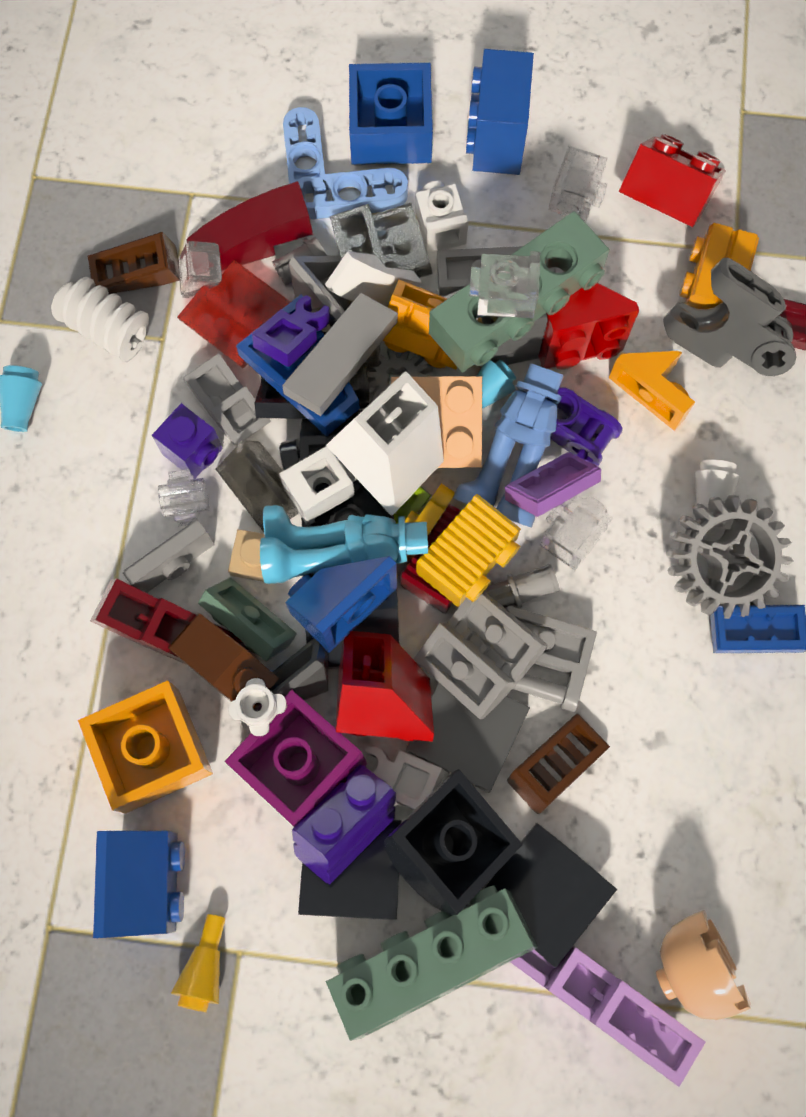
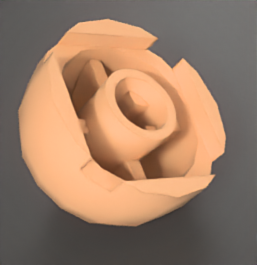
[656,910,751,1020]

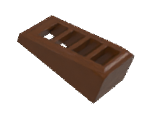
[88,232,182,294]
[507,713,610,814]

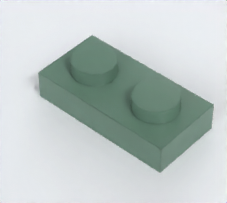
[198,577,297,661]

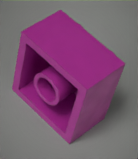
[224,690,368,827]

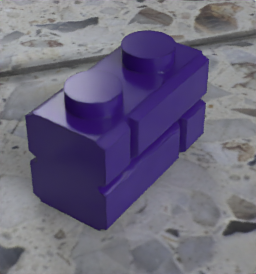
[292,765,396,884]

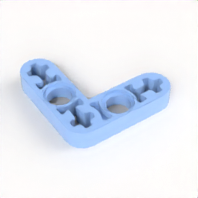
[283,107,408,219]

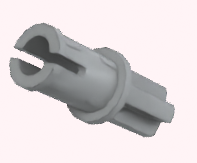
[484,563,560,608]

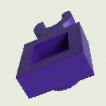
[252,295,330,367]

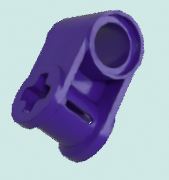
[550,387,623,466]

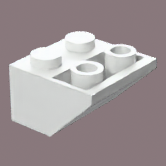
[326,371,444,515]

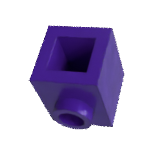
[151,403,223,480]

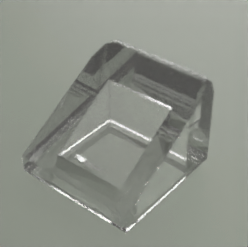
[178,241,222,298]

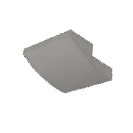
[414,591,549,719]

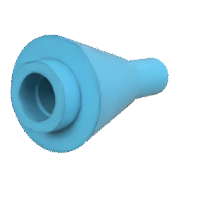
[476,360,516,409]

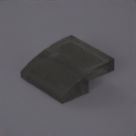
[329,203,433,278]

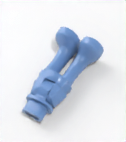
[453,363,564,528]

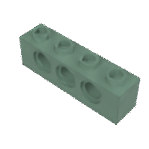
[429,211,610,373]

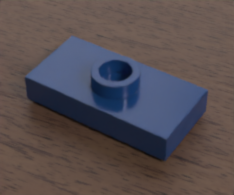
[710,605,806,653]

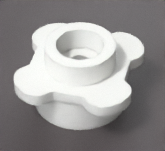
[228,678,287,736]

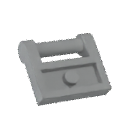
[507,606,597,712]

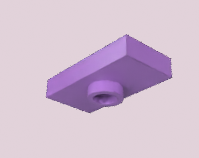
[505,452,601,517]

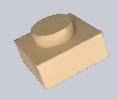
[228,529,265,582]

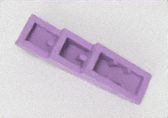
[510,946,706,1087]

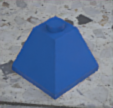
[285,556,397,653]

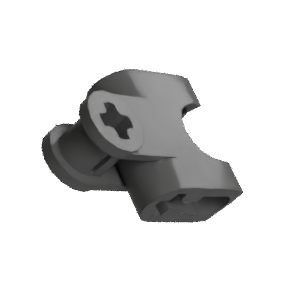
[663,257,796,376]

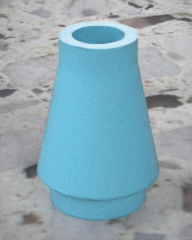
[0,365,42,432]

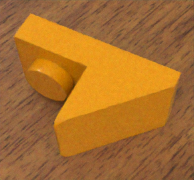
[609,351,695,431]

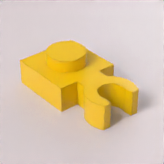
[405,483,455,562]

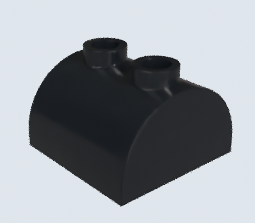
[384,769,523,915]

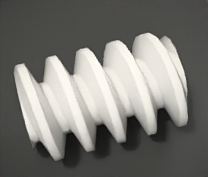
[51,277,149,362]

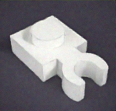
[365,746,445,810]

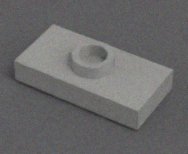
[123,520,214,593]

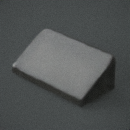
[215,440,299,532]

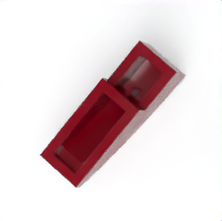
[186,181,313,278]
[90,578,242,665]

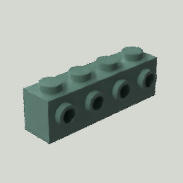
[325,885,538,1041]

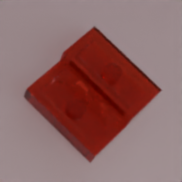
[177,260,291,369]

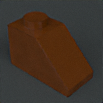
[168,613,279,708]

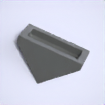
[253,638,329,711]

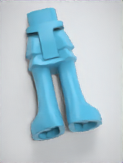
[260,505,428,584]

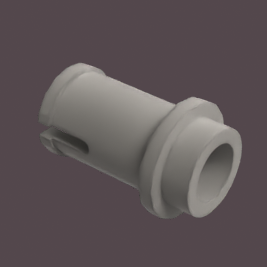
[272,237,327,285]

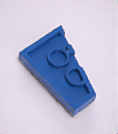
[236,294,360,436]

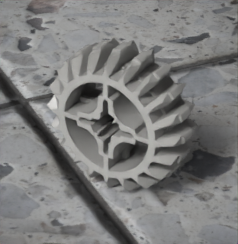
[666,495,794,619]

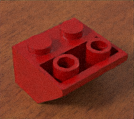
[618,134,726,227]
[538,283,639,370]
[336,631,434,742]

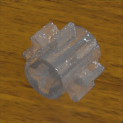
[158,469,209,527]

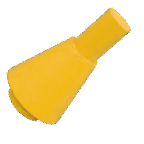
[171,914,226,1013]

